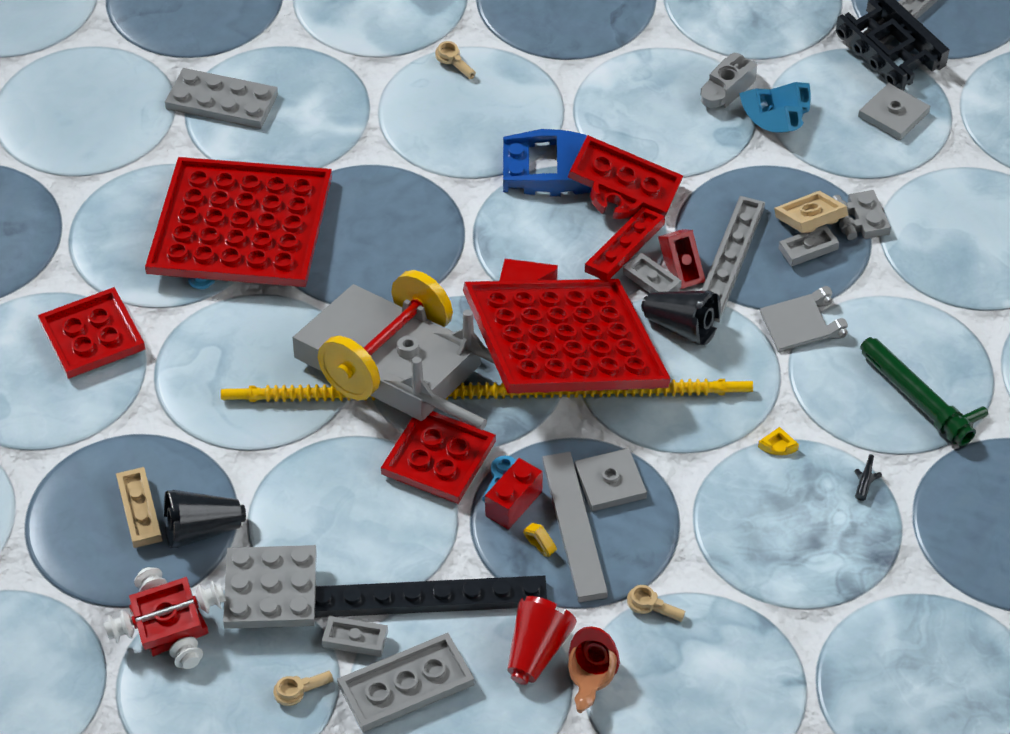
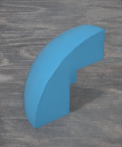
[739,82,811,133]

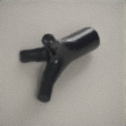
[854,454,882,501]

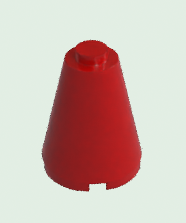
[507,596,577,685]

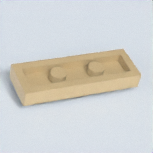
[116,467,162,548]

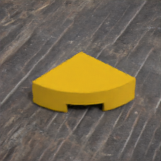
[758,427,799,455]

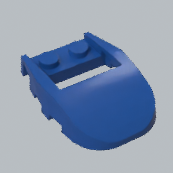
[503,129,592,197]

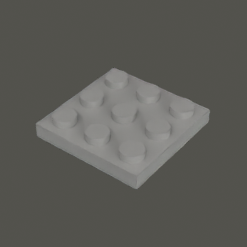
[223,545,317,629]

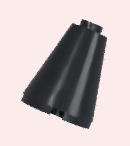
[641,291,721,345]
[164,490,246,548]

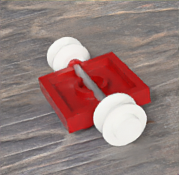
[129,567,209,669]
[104,577,226,650]

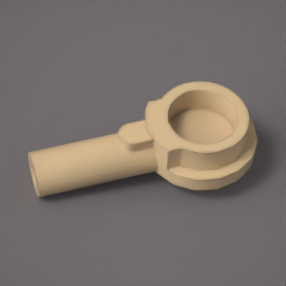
[435,41,476,79]
[627,585,686,622]
[273,671,333,706]

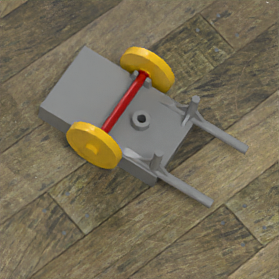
[292,270,495,430]

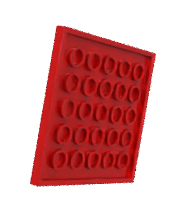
[145,157,332,287]
[463,279,671,394]

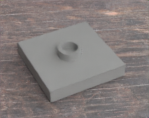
[858,83,931,140]
[574,448,647,512]

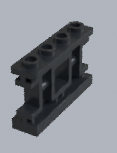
[836,0,950,91]

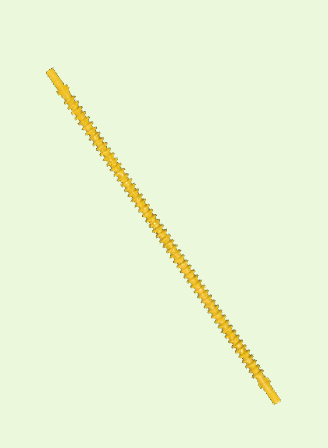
[221,379,753,402]

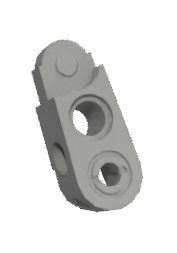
[700,52,757,108]

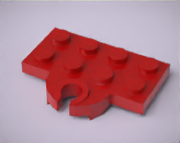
[568,135,683,219]

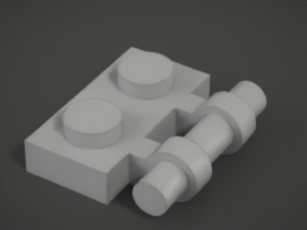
[832,190,891,240]

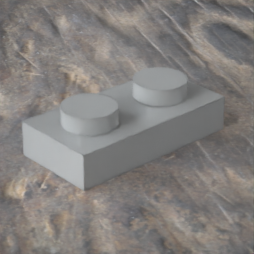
[778,224,839,267]
[623,252,682,293]
[322,616,388,657]

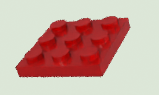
[38,287,146,379]
[381,411,496,504]

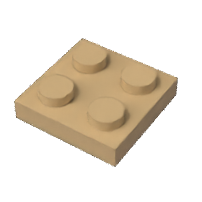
[774,191,848,233]

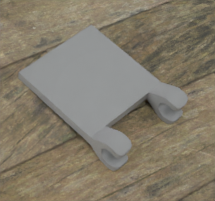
[760,286,848,352]

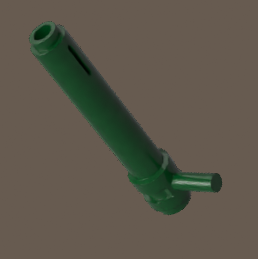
[860,337,988,447]

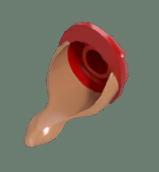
[568,626,620,713]

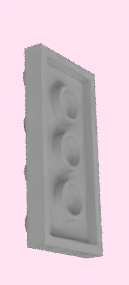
[165,68,278,129]
[337,633,475,733]

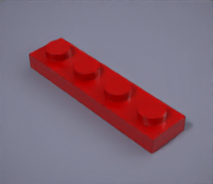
[585,207,665,282]

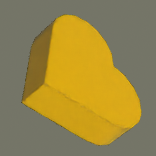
[523,523,557,557]

